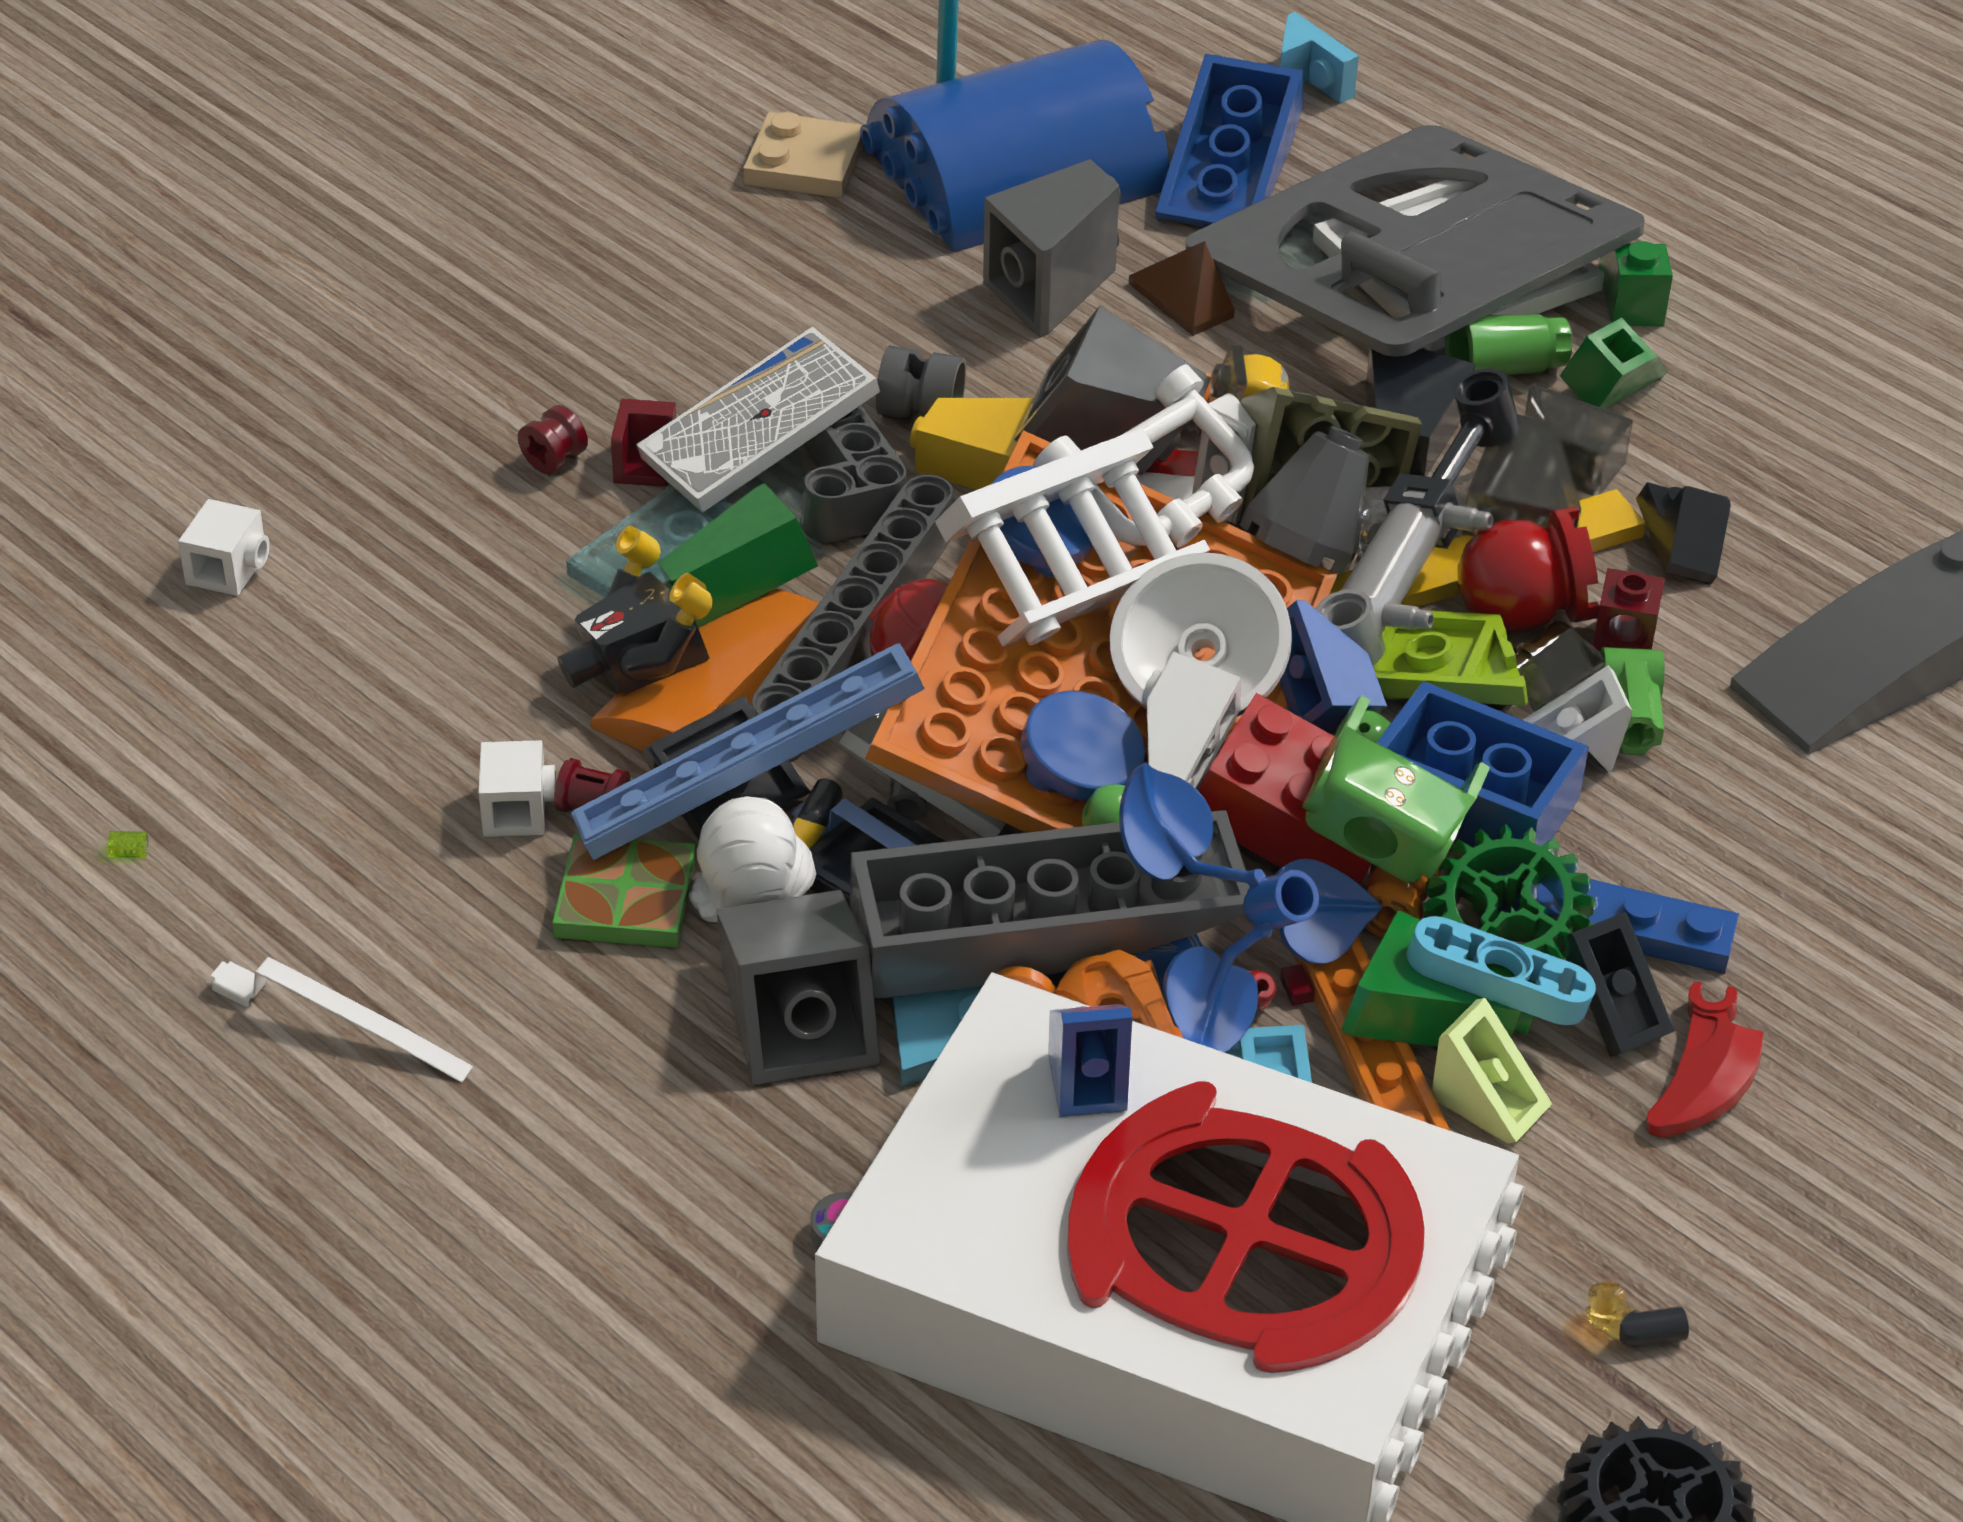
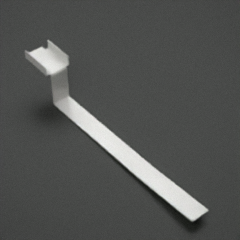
[210,957,473,1083]

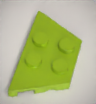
[1373,610,1528,706]

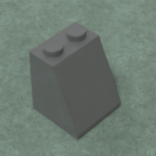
[983,159,1121,337]
[1014,305,1211,476]
[716,890,880,1085]

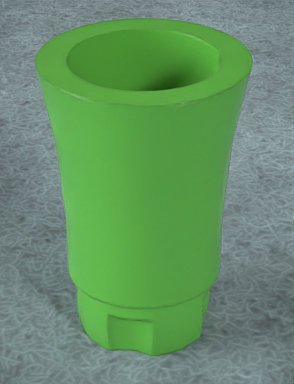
[1445,314,1572,376]

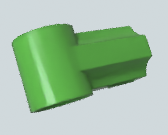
[1598,647,1665,755]

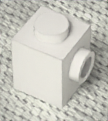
[178,499,270,596]
[479,740,557,837]

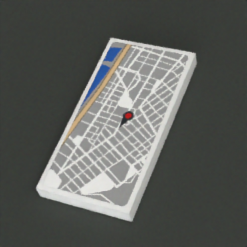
[637,326,880,513]

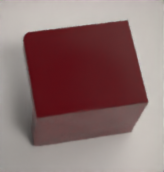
[611,398,677,487]

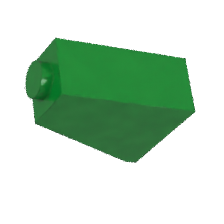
[658,483,818,628]
[1341,910,1536,1047]

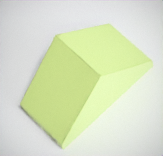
[1432,998,1552,1144]

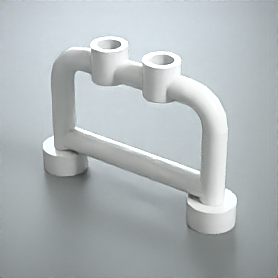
[1033,364,1254,548]

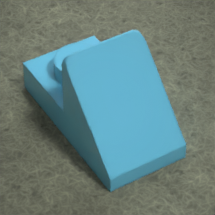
[1280,12,1359,104]

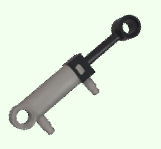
[1316,368,1520,665]

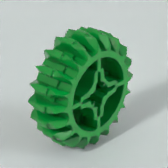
[1423,824,1595,960]

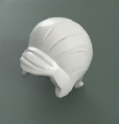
[689,796,816,923]

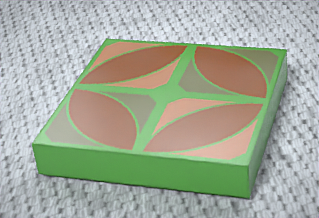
[552,834,697,948]

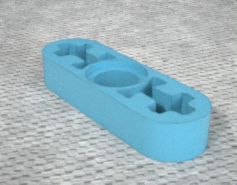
[1406,916,1596,1025]

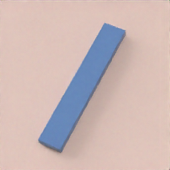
[571,643,925,860]

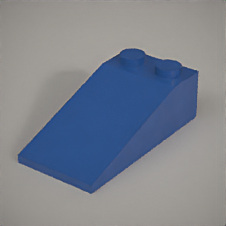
[1155,53,1303,227]

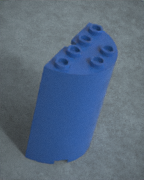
[860,39,1170,252]

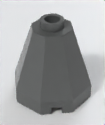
[1239,426,1370,574]

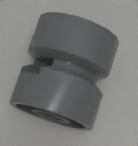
[876,345,966,420]

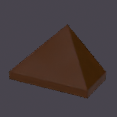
[1129,241,1235,336]

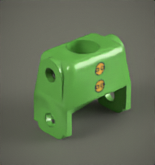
[1302,695,1490,883]

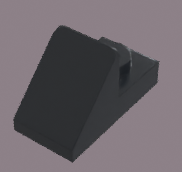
[1636,482,1731,584]
[1565,912,1675,1057]

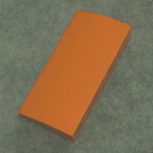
[590,589,819,752]

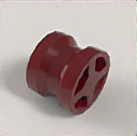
[518,405,588,474]

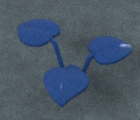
[1119,763,1382,1053]

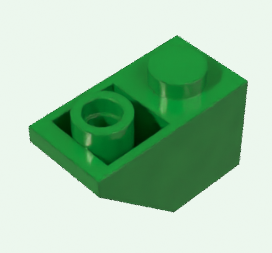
[1559,318,1668,415]

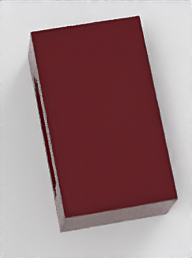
[1280,964,1314,1006]

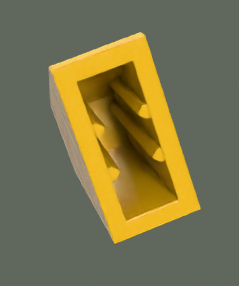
[910,398,1034,490]

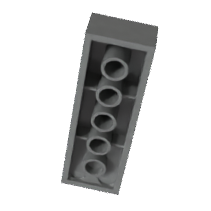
[1730,530,1963,755]
[850,810,1249,999]

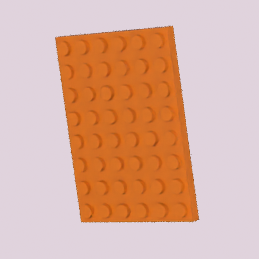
[865,430,1338,833]

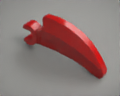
[1646,982,1763,1137]

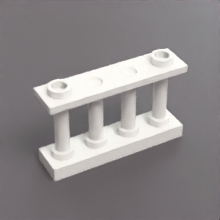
[935,427,1210,647]

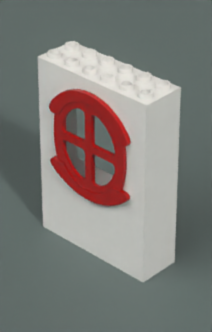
[815,972,1525,1522]

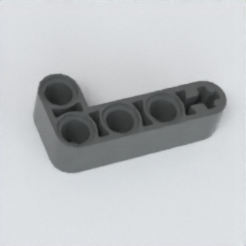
[802,405,906,542]

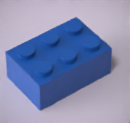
[1377,681,1589,848]

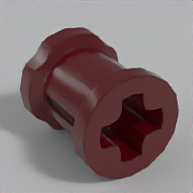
[554,758,631,812]

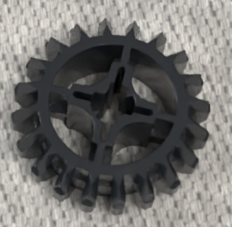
[1556,1416,1756,1522]

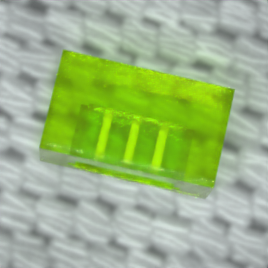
[107,831,149,858]

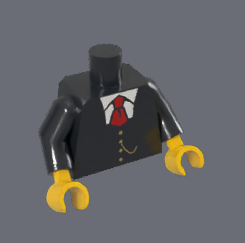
[557,525,712,694]

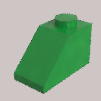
[1599,241,1673,326]

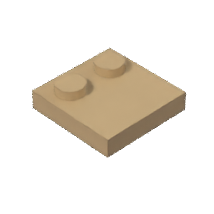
[743,112,863,198]

